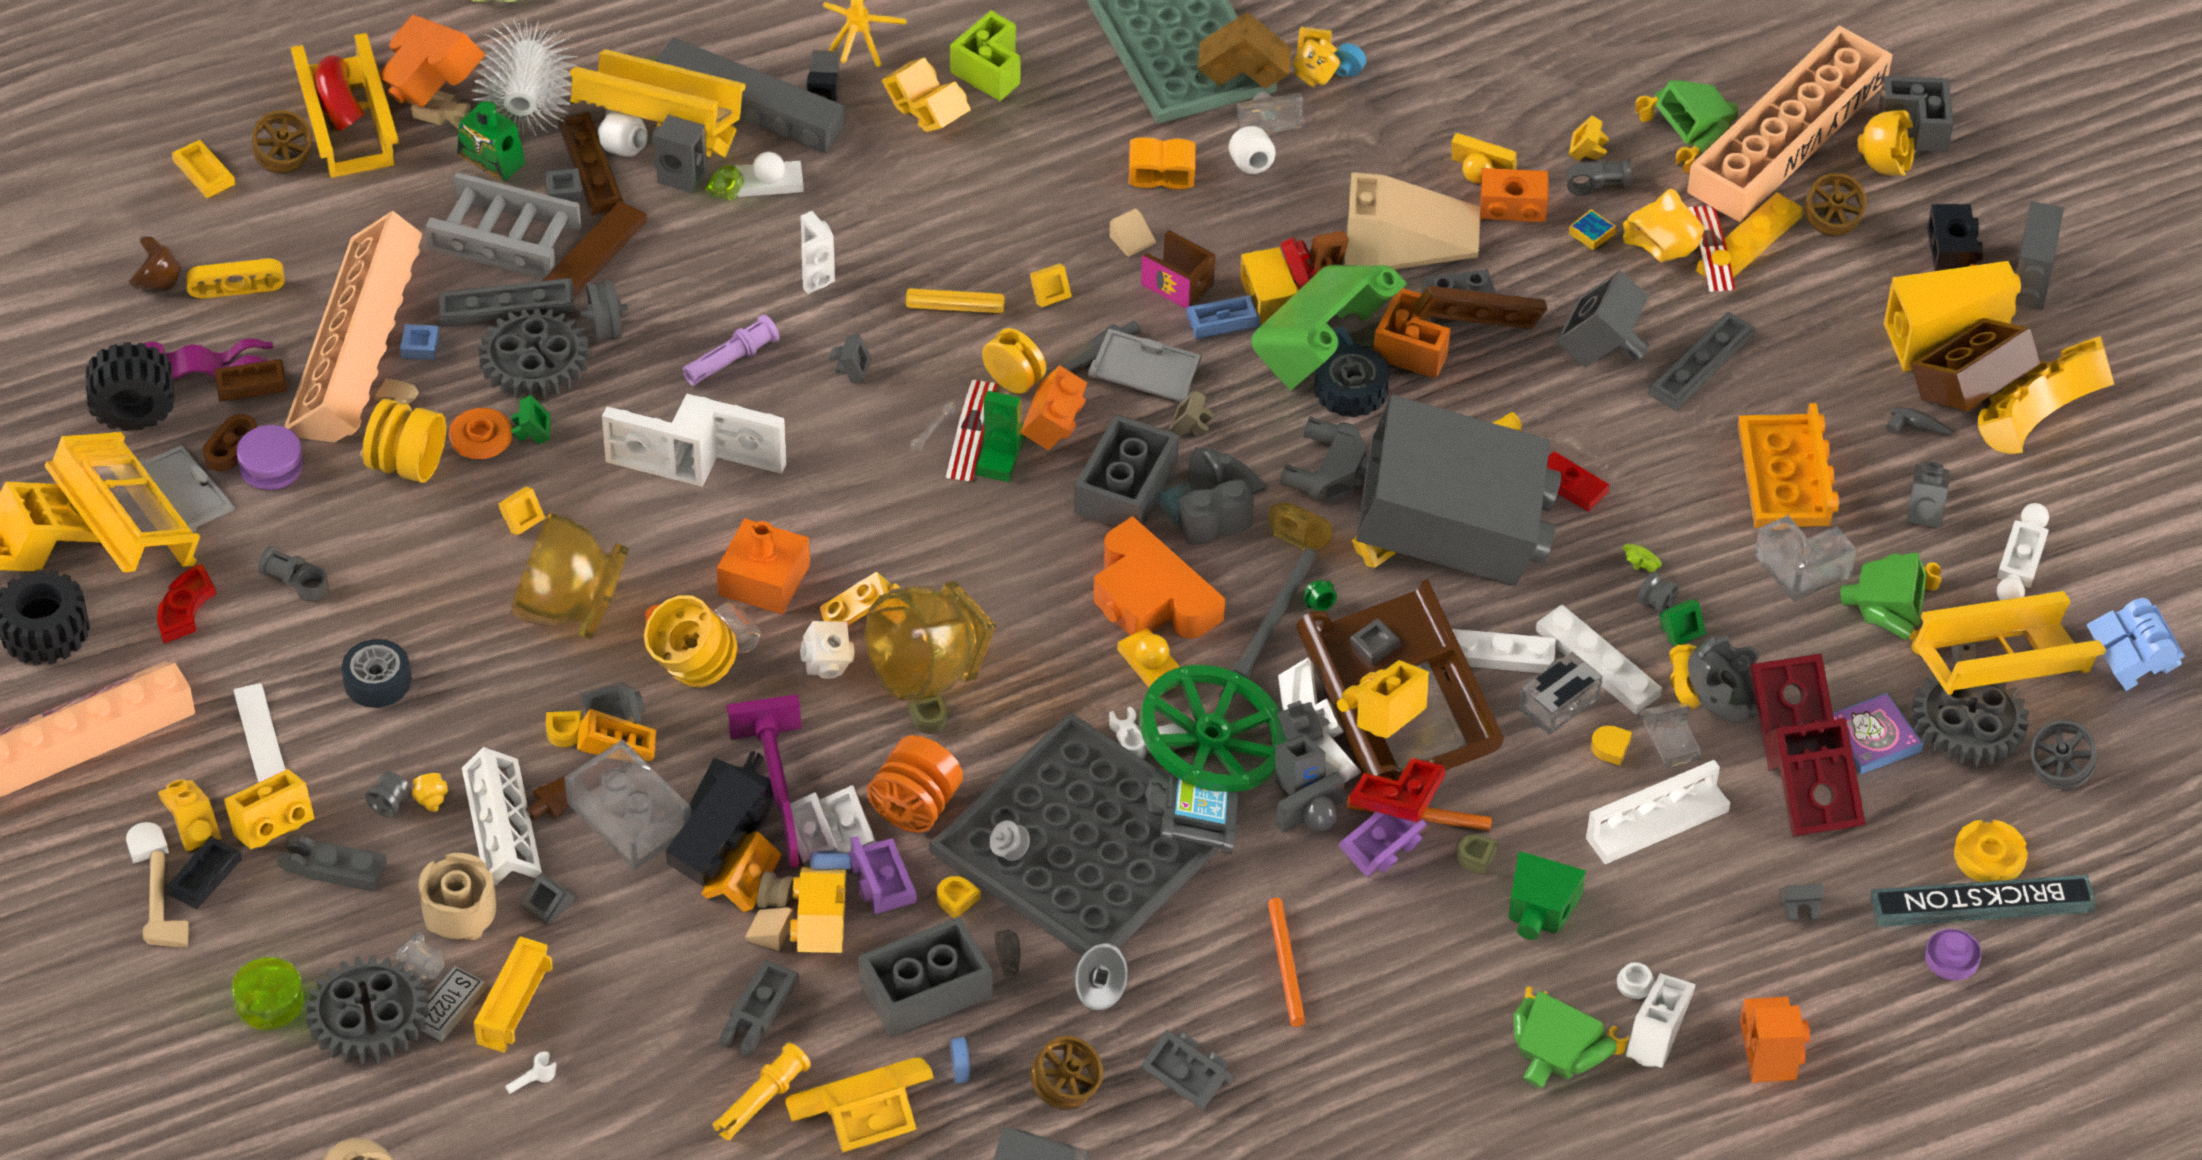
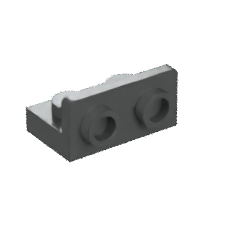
[1140,1029,1234,1110]

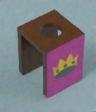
[1141,230,1215,308]

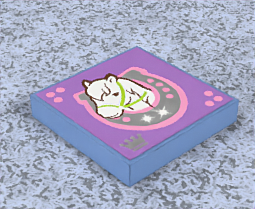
[1833,693,1924,775]

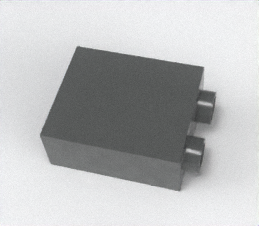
[1356,394,1561,586]

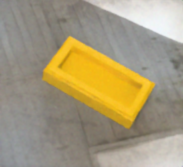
[172,139,235,198]

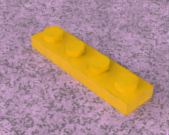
[1696,192,1803,278]

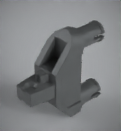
[1280,416,1368,502]

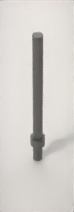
[1219,548,1317,702]

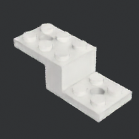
[602,394,786,487]

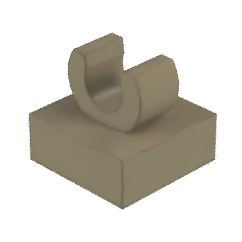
[1169,390,1213,437]

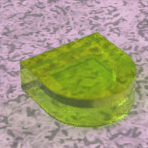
[704,165,744,200]

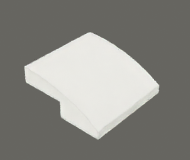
[790,785,877,866]

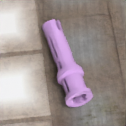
[682,314,779,386]

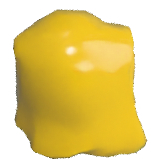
[1623,188,1704,263]

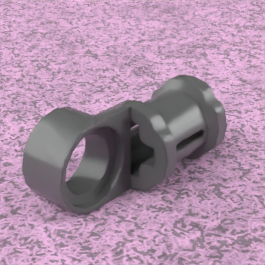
[1566,159,1631,196]
[258,546,329,601]

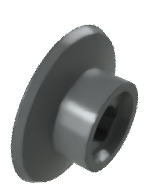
[1073,943,1128,1010]

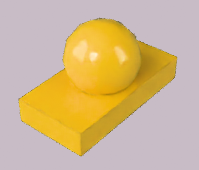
[1451,133,1517,184]
[1117,628,1180,691]

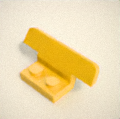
[785,1058,934,1152]

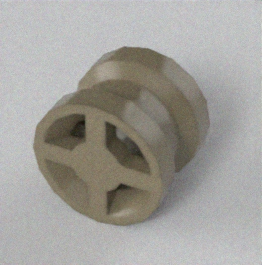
[757,871,794,909]

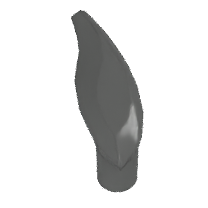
[1886,407,1952,435]

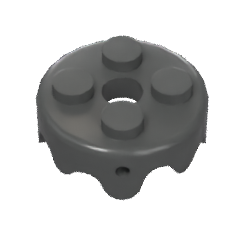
[1688,635,1759,723]

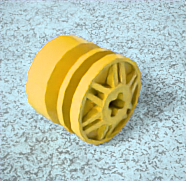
[362,399,446,483]
[644,595,738,688]

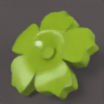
[1622,544,1662,573]

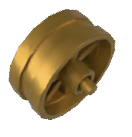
[251,110,312,173]
[1804,173,1867,236]
[1030,1036,1104,1110]

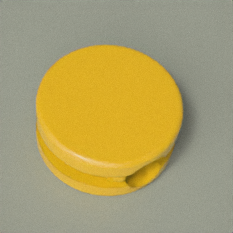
[982,328,1046,394]

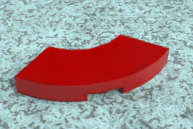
[157,563,216,644]

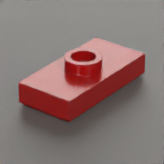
[1547,451,1610,512]

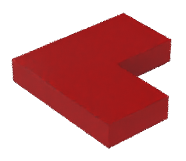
[1350,757,1446,822]

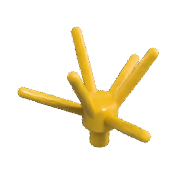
[823,0,907,67]

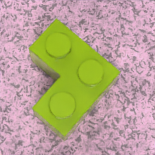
[950,10,1021,101]

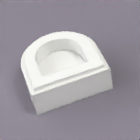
[126,822,169,863]

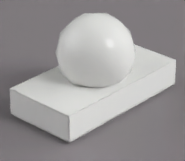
[735,151,804,197]

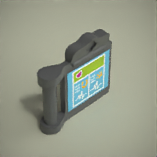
[1145,769,1239,854]

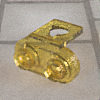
[1268,502,1333,550]

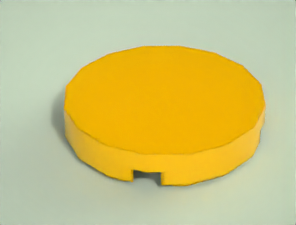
[1954,820,2028,885]

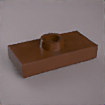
[214,359,287,402]

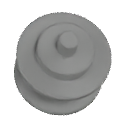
[990,820,1030,861]

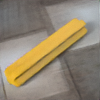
[906,288,1005,314]

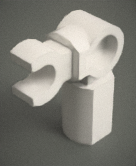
[1109,707,1187,760]

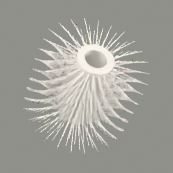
[472,19,578,136]

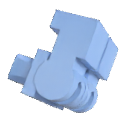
[2086,598,2185,691]

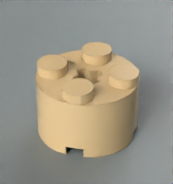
[418,853,497,940]

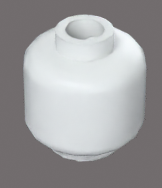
[598,112,648,157]
[1229,126,1276,174]

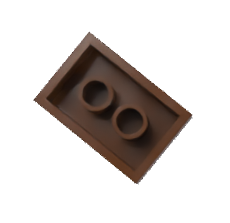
[1911,318,2040,411]

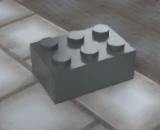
[1074,414,1179,527]
[858,917,993,1038]

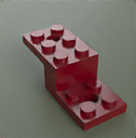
[1749,653,1866,837]

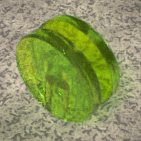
[231,957,304,1030]

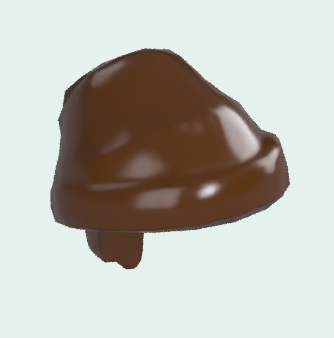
[129,236,181,290]

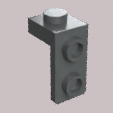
[1906,462,1950,528]
[580,682,645,724]

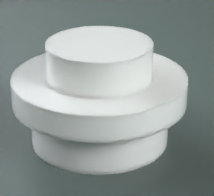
[1617,963,1654,999]

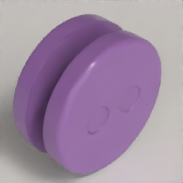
[237,425,304,490]

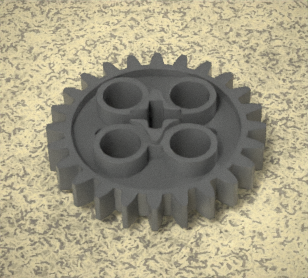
[478,308,589,398]
[1911,667,2029,766]
[305,955,429,1065]

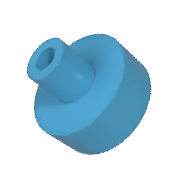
[1334,43,1367,77]

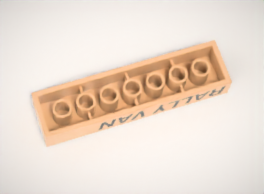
[1687,26,1893,223]

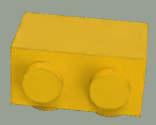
[224,769,315,849]

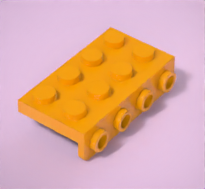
[1738,403,1839,528]

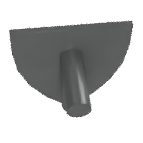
[1188,447,1266,495]

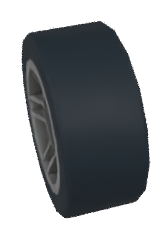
[341,639,412,708]

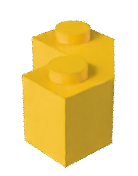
[881,57,971,132]
[790,867,846,953]

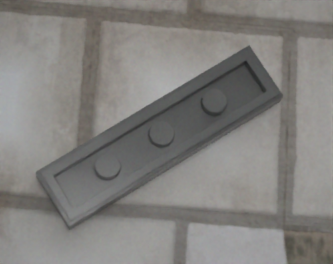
[438,278,575,326]
[1648,312,1755,411]

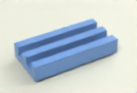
[1186,295,1260,339]

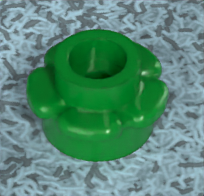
[1303,580,1337,612]

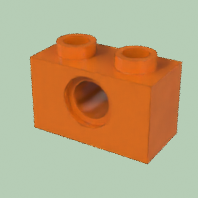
[1480,168,1548,222]

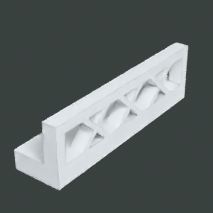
[462,747,542,885]
[1586,760,1730,864]

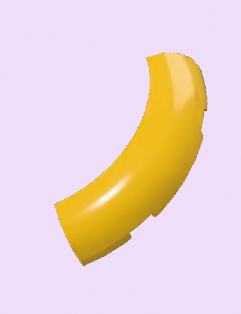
[1978,336,2114,454]

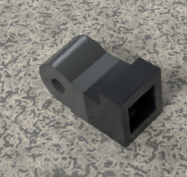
[807,50,840,102]

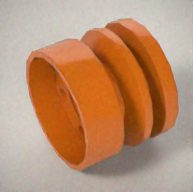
[867,735,963,833]

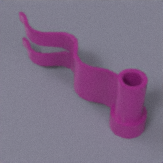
[143,338,274,379]

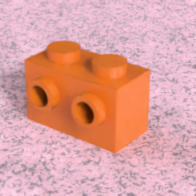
[1021,365,1087,450]

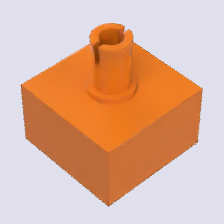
[717,518,810,615]

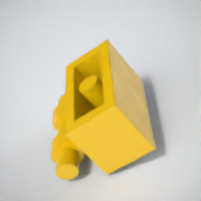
[1337,660,1429,738]

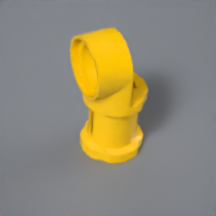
[1669,644,1701,709]

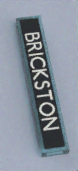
[1870,875,2096,927]

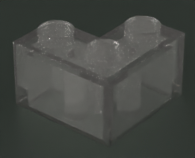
[1755,515,1857,602]

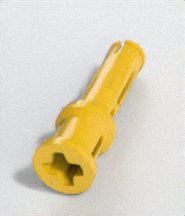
[713,1043,811,1141]

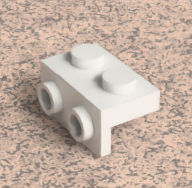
[801,211,835,294]

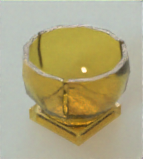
[510,511,629,640]
[864,581,997,701]

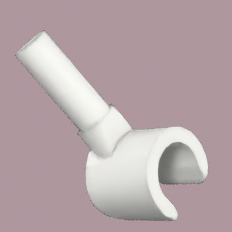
[505,1052,556,1094]

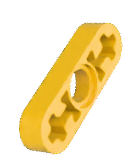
[186,259,285,299]

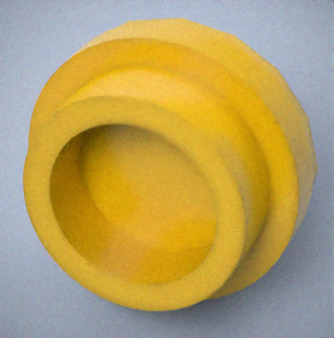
[411,773,448,812]

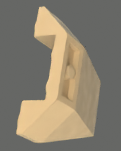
[1344,173,1480,270]

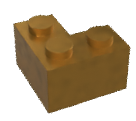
[1198,12,1291,90]

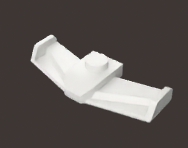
[1278,658,1361,783]

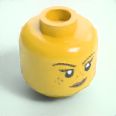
[1292,38,1340,88]

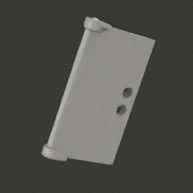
[1088,329,1202,404]
[138,445,235,533]

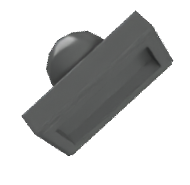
[1276,771,1345,833]

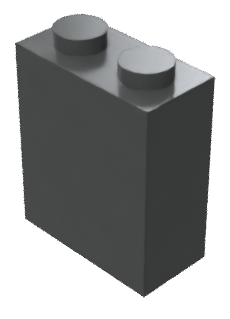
[2015,201,2064,309]

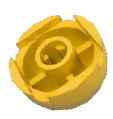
[1858,110,1915,176]

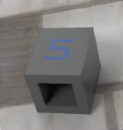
[1275,736,1326,795]

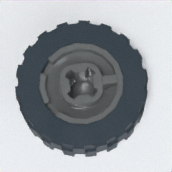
[1314,344,1390,417]

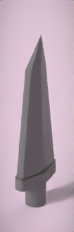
[1043,320,1141,378]

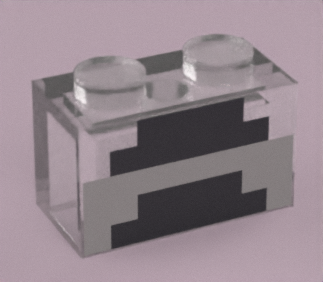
[1519,651,1603,735]

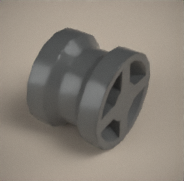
[1637,572,1680,614]
[365,771,412,818]

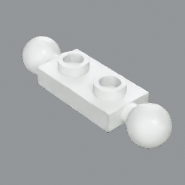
[1997,503,2049,600]

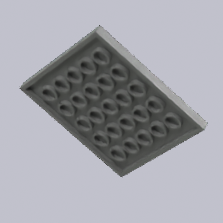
[929,712,1239,956]

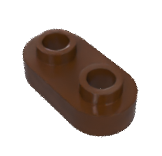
[203,414,257,471]

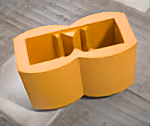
[1128,137,1195,190]

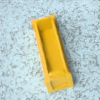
[474,936,553,1053]

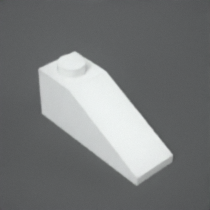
[1626,973,1696,1068]

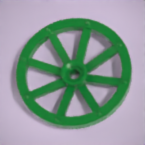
[1139,665,1287,792]

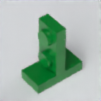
[976,390,1026,482]

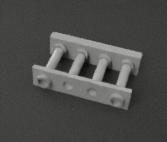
[425,172,581,279]

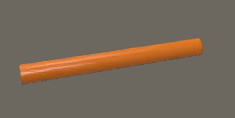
[1346,794,1492,831]
[1268,898,1305,1027]

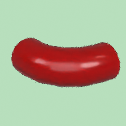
[314,55,365,132]

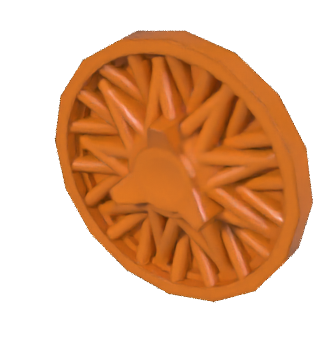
[448,408,513,459]

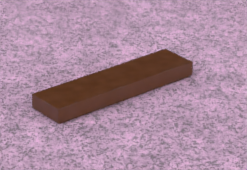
[558,112,623,215]
[542,201,647,297]
[1413,285,1548,329]

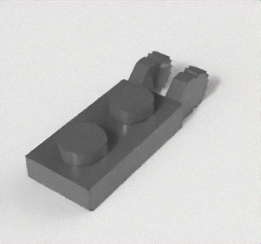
[277,834,387,892]
[719,959,799,1057]

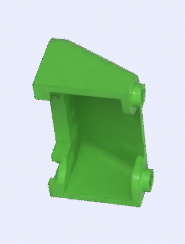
[1251,265,1407,391]

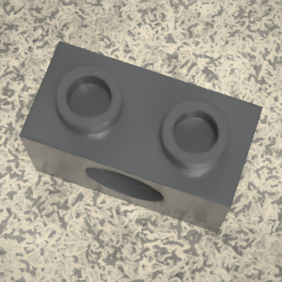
[652,115,707,193]

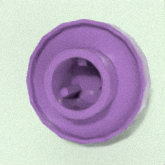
[1925,929,1981,981]

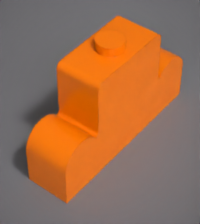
[379,14,486,108]
[1093,516,1225,639]

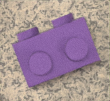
[1338,812,1427,878]
[847,836,916,914]

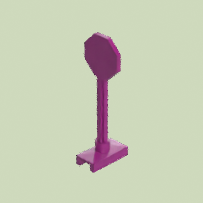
[726,694,802,867]

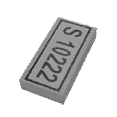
[421,966,486,1042]

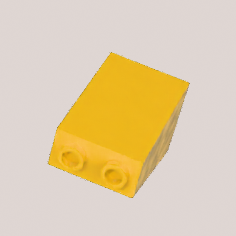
[1884,261,2021,372]

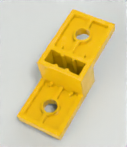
[0,482,101,572]

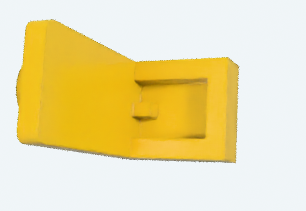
[820,572,907,626]
[158,779,222,852]

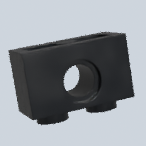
[1927,204,1983,271]

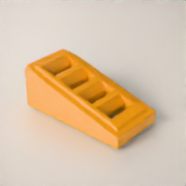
[577,709,656,762]

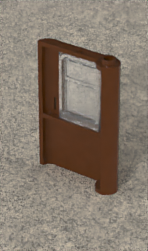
[1296,579,1504,781]

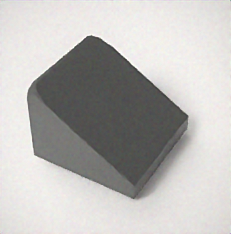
[520,873,577,924]

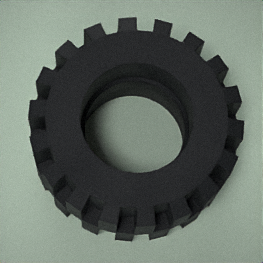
[85,342,175,431]
[0,569,90,665]

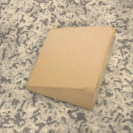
[1110,208,1156,257]
[745,908,793,951]

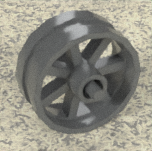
[580,279,628,342]
[2030,720,2098,790]

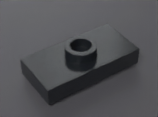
[166,836,242,909]

